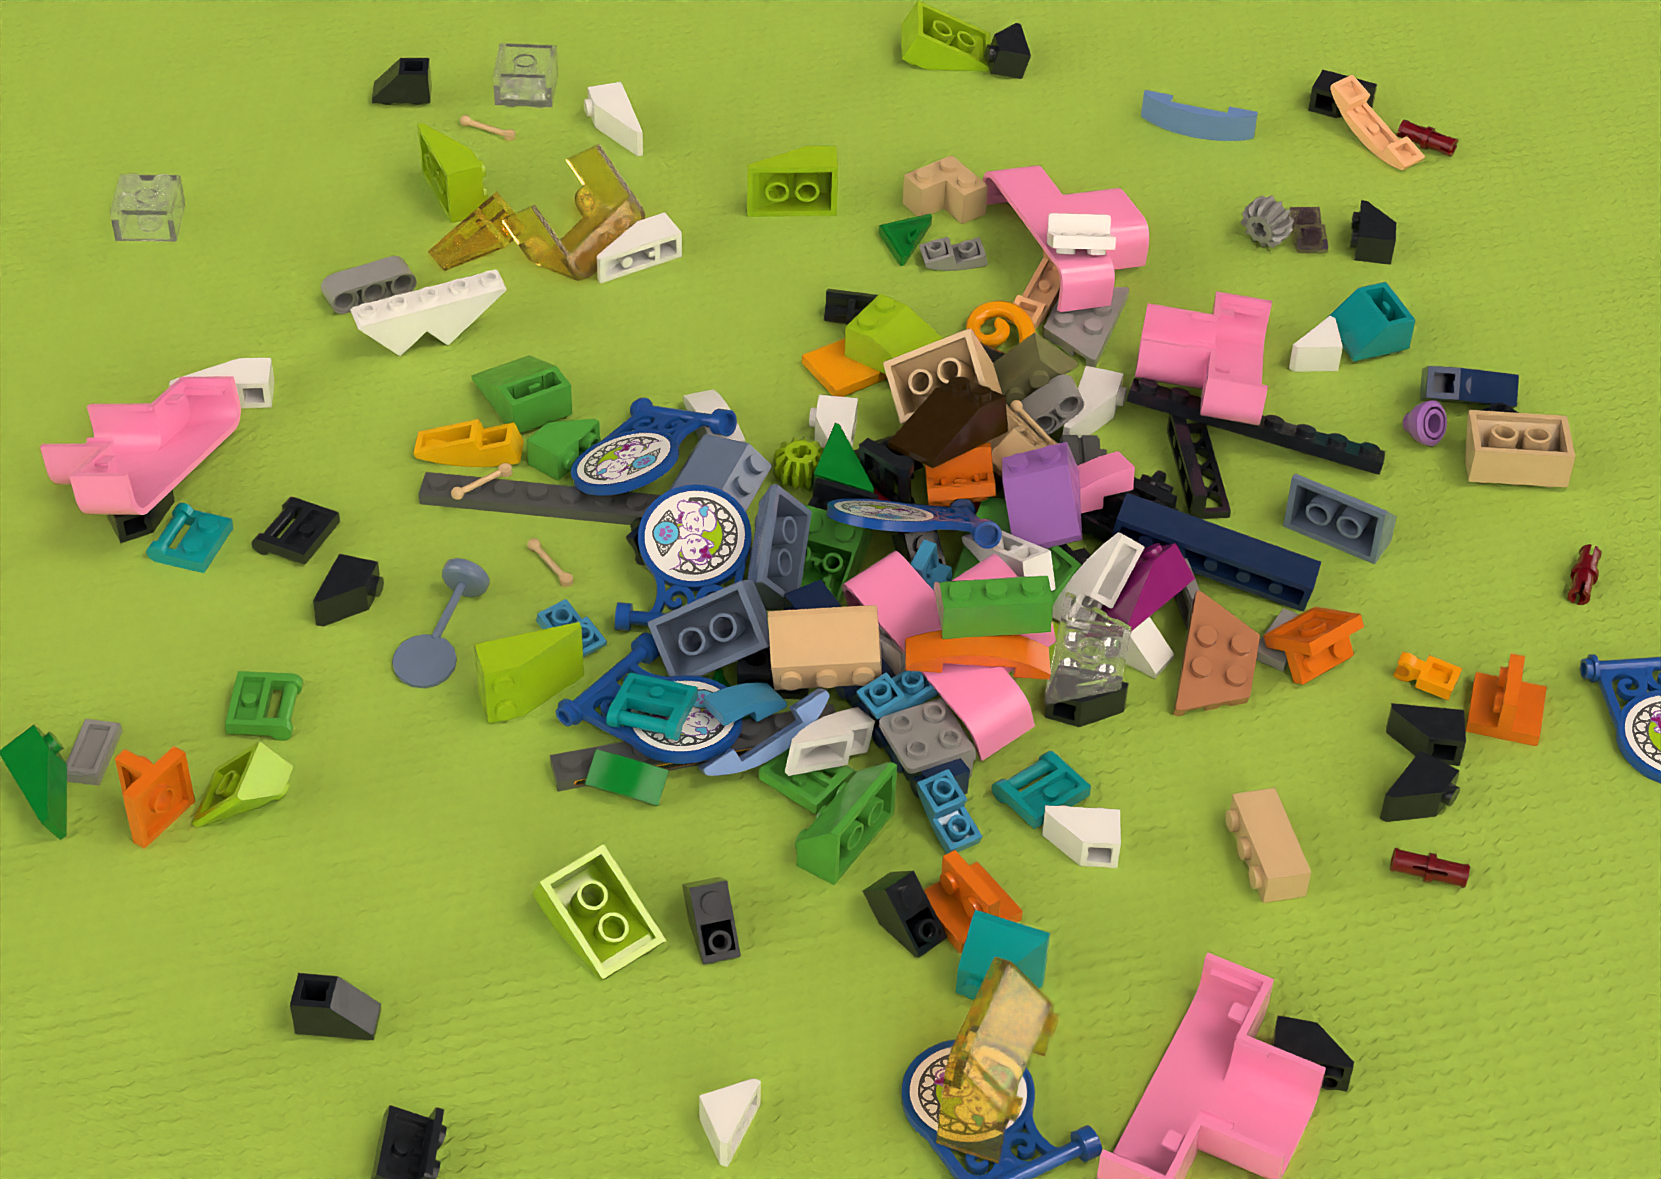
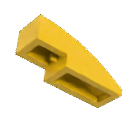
[413,419,524,467]

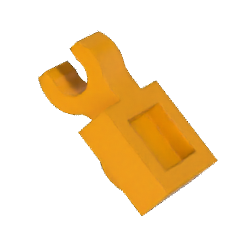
[1393,652,1463,700]

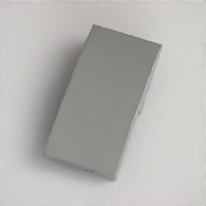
[919,237,988,271]

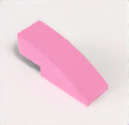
[1077,451,1135,513]

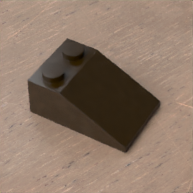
[888,376,1008,468]

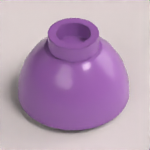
[1403,401,1447,446]

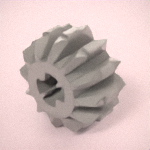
[1241,195,1294,248]

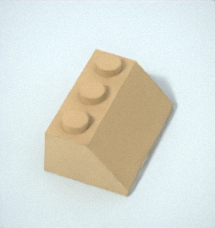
[883,328,1002,424]
[1465,410,1575,488]
[768,605,882,690]

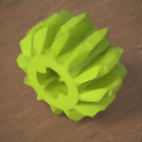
[773,437,824,491]

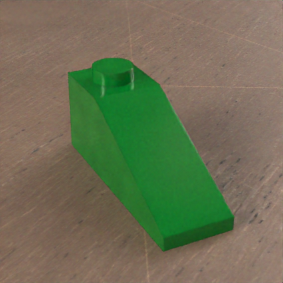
[0,724,67,840]

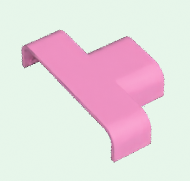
[983,165,1149,312]
[1135,291,1272,426]
[40,376,241,515]
[842,551,1056,761]
[1097,953,1326,1179]

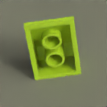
[901,0,991,71]
[417,123,488,223]
[747,146,838,217]
[845,293,943,374]
[474,622,584,724]
[532,844,666,981]

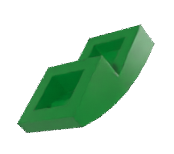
[584,749,669,806]

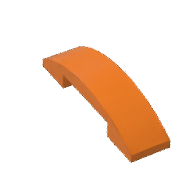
[905,630,1051,680]

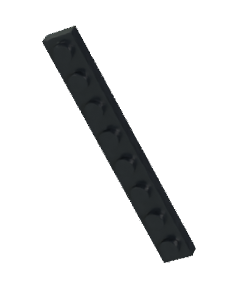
[1126,378,1385,475]

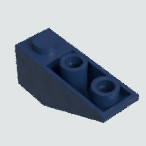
[1420,366,1519,407]

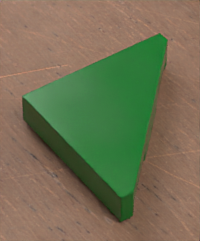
[879,214,932,266]
[814,423,874,493]

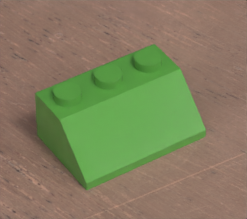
[934,575,1053,639]
[795,762,897,885]

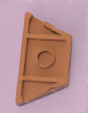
[1173,591,1260,716]

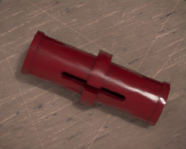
[1397,119,1458,157]
[1568,544,1602,605]
[1390,848,1470,888]

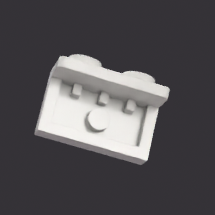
[1047,213,1116,255]

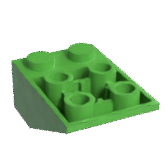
[471,355,573,433]
[801,504,873,605]

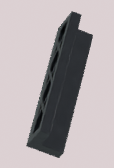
[1167,414,1231,519]

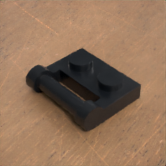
[859,438,915,504]
[251,497,340,565]

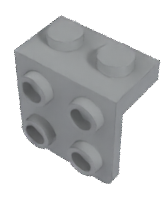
[879,698,976,778]

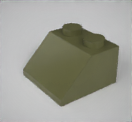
[993,332,1078,407]

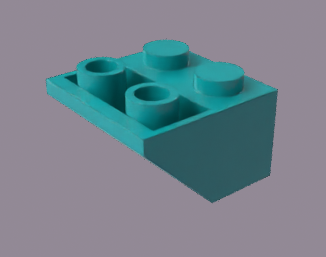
[1327,282,1415,362]

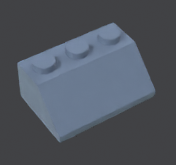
[669,434,772,512]
[1283,474,1397,564]
[746,484,812,610]
[647,580,770,677]

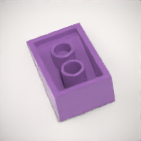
[1002,442,1082,549]

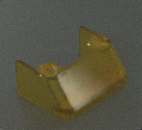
[501,144,645,281]
[936,956,1059,1163]

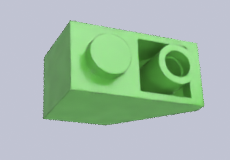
[526,419,601,481]

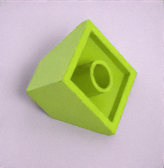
[192,741,294,828]

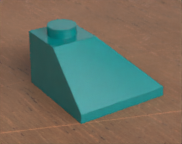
[956,910,1050,1005]

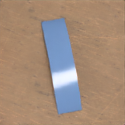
[1141,90,1258,141]
[697,688,830,776]

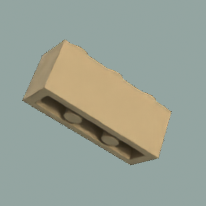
[1225,788,1311,903]

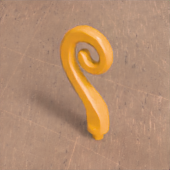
[966,301,1036,348]

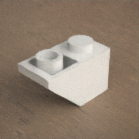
[1042,805,1121,868]

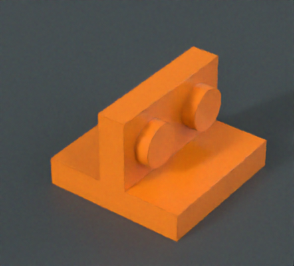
[925,442,996,512]
[1263,607,1364,685]
[1465,653,1547,746]
[115,746,195,849]
[924,850,1023,954]

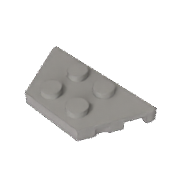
[1043,287,1129,368]

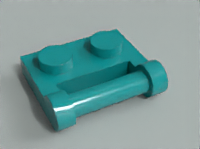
[146,503,233,573]
[606,672,698,741]
[991,750,1091,829]

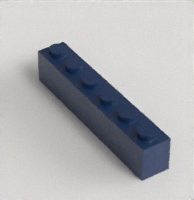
[1110,493,1322,612]

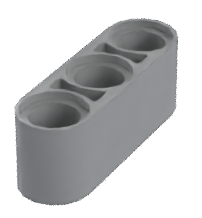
[321,256,417,314]
[1017,374,1084,435]

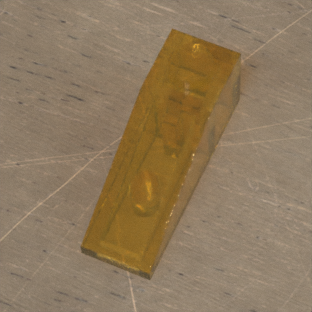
[428,191,528,271]

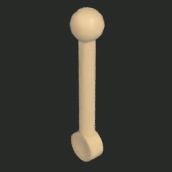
[460,115,515,141]
[1010,400,1058,445]
[451,463,512,500]
[527,538,573,587]

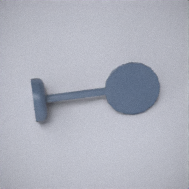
[392,558,490,688]

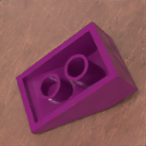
[1083,543,1195,641]

